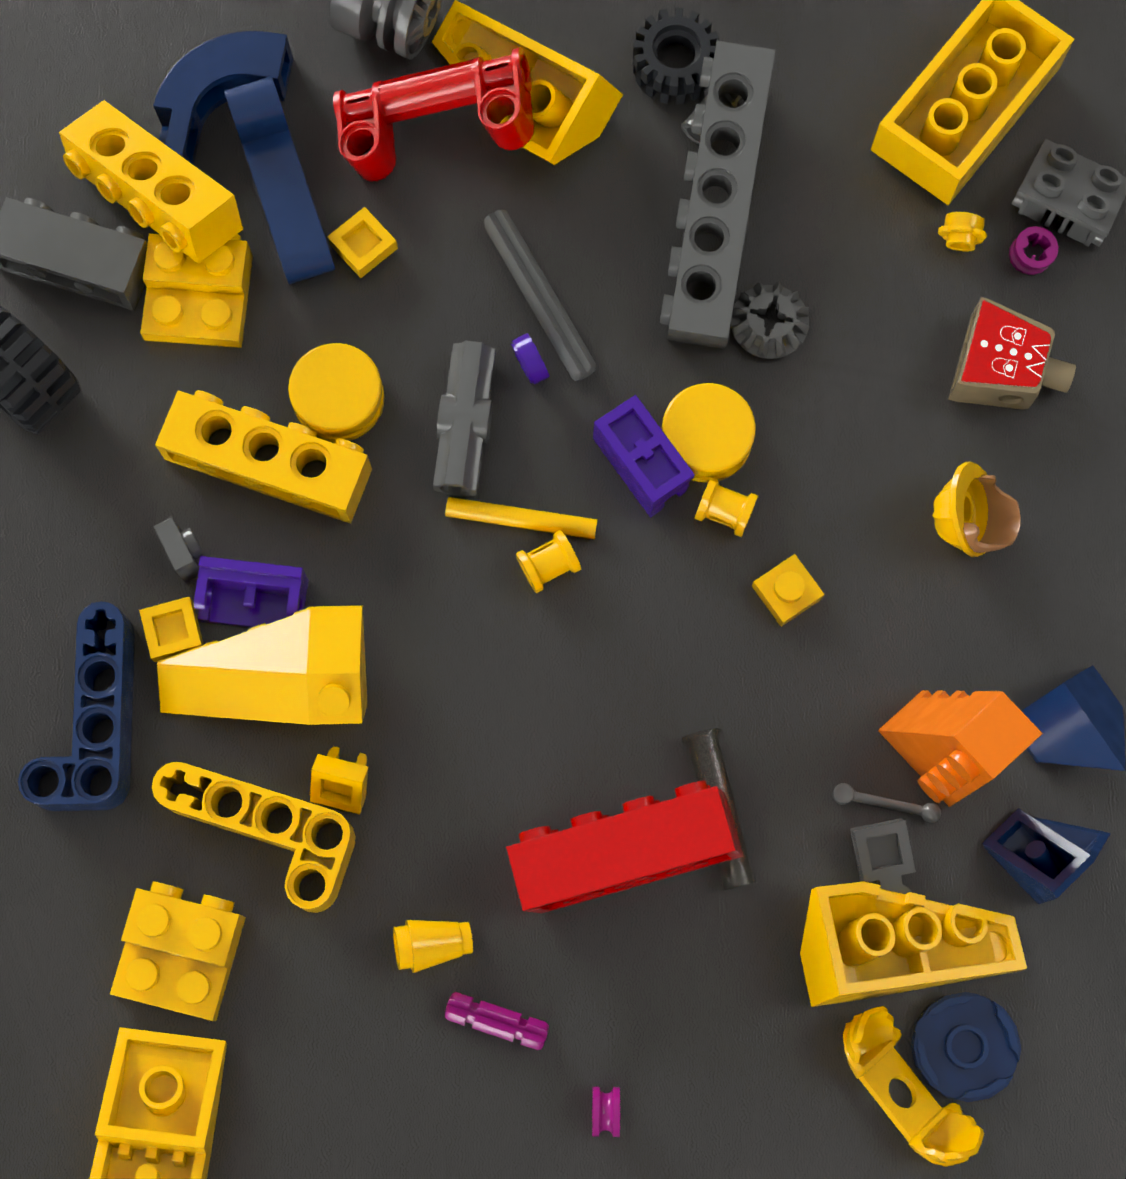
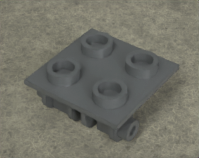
[1011,138,1126,247]

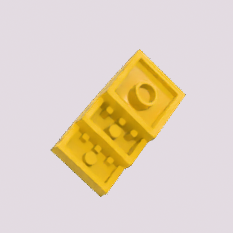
[89,1027,227,1179]

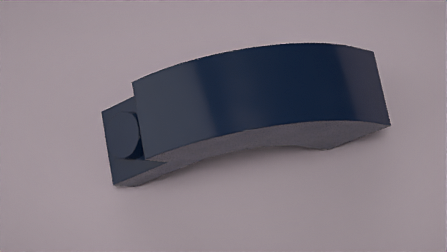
[153,31,293,165]

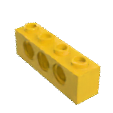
[59,100,243,264]
[155,390,372,524]

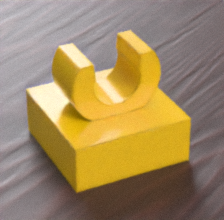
[310,746,369,814]

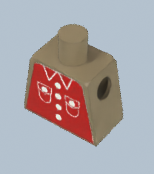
[948,297,1076,410]

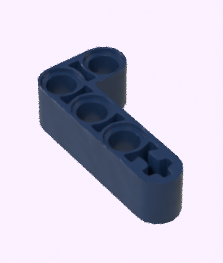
[224,76,335,285]
[18,601,135,811]

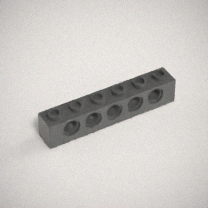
[660,40,776,349]

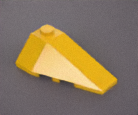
[432,0,623,165]
[157,605,367,725]
[800,881,1027,1007]

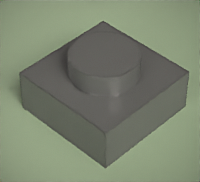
[153,517,204,582]

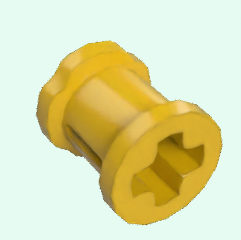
[694,477,759,537]
[516,530,582,593]

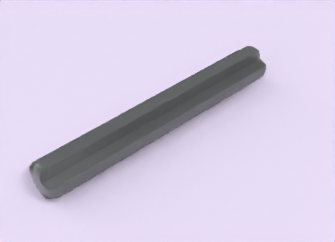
[484,209,596,381]

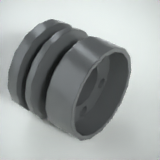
[330,0,442,60]

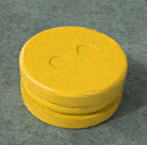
[288,343,385,442]
[661,383,756,483]

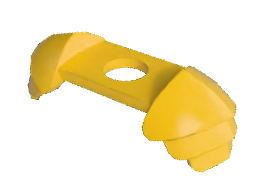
[843,1006,984,1167]

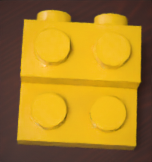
[140,233,253,348]
[110,881,246,1021]

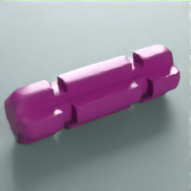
[445,992,549,1050]

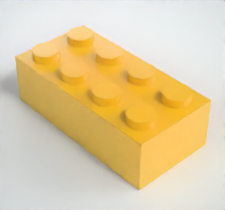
[871,0,1075,205]

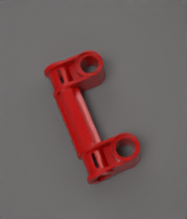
[333,47,534,181]

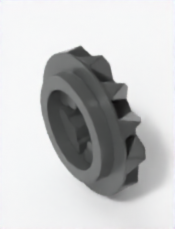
[731,281,810,359]

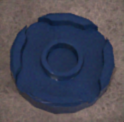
[911,992,1021,1102]

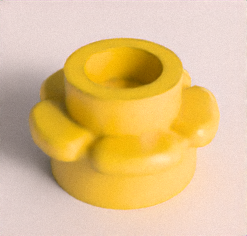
[938,212,987,252]

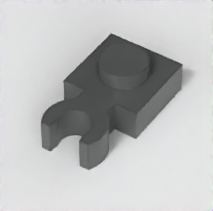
[850,818,916,894]

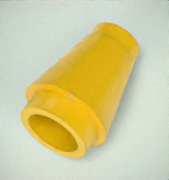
[393,920,473,973]

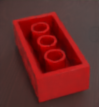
[506,780,743,914]

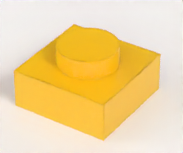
[327,207,398,278]
[752,554,825,627]
[139,597,204,662]

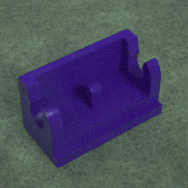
[593,395,695,518]
[194,556,309,628]

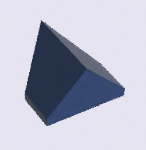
[1022,665,1126,771]
[982,808,1111,904]

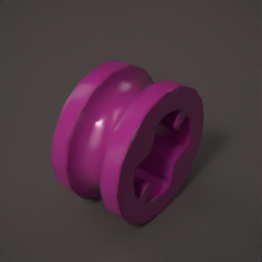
[1008,226,1059,275]
[592,1087,620,1137]

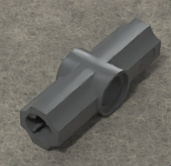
[433,340,496,498]

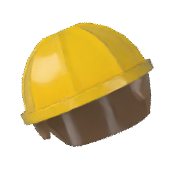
[932,462,1021,557]

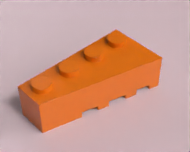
[878,690,1043,807]

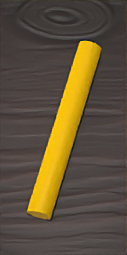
[445,497,598,539]

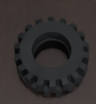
[0,305,81,435]

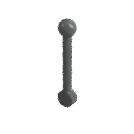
[833,783,941,823]

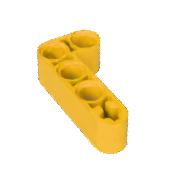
[152,762,356,913]

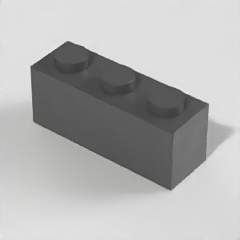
[0,197,147,311]

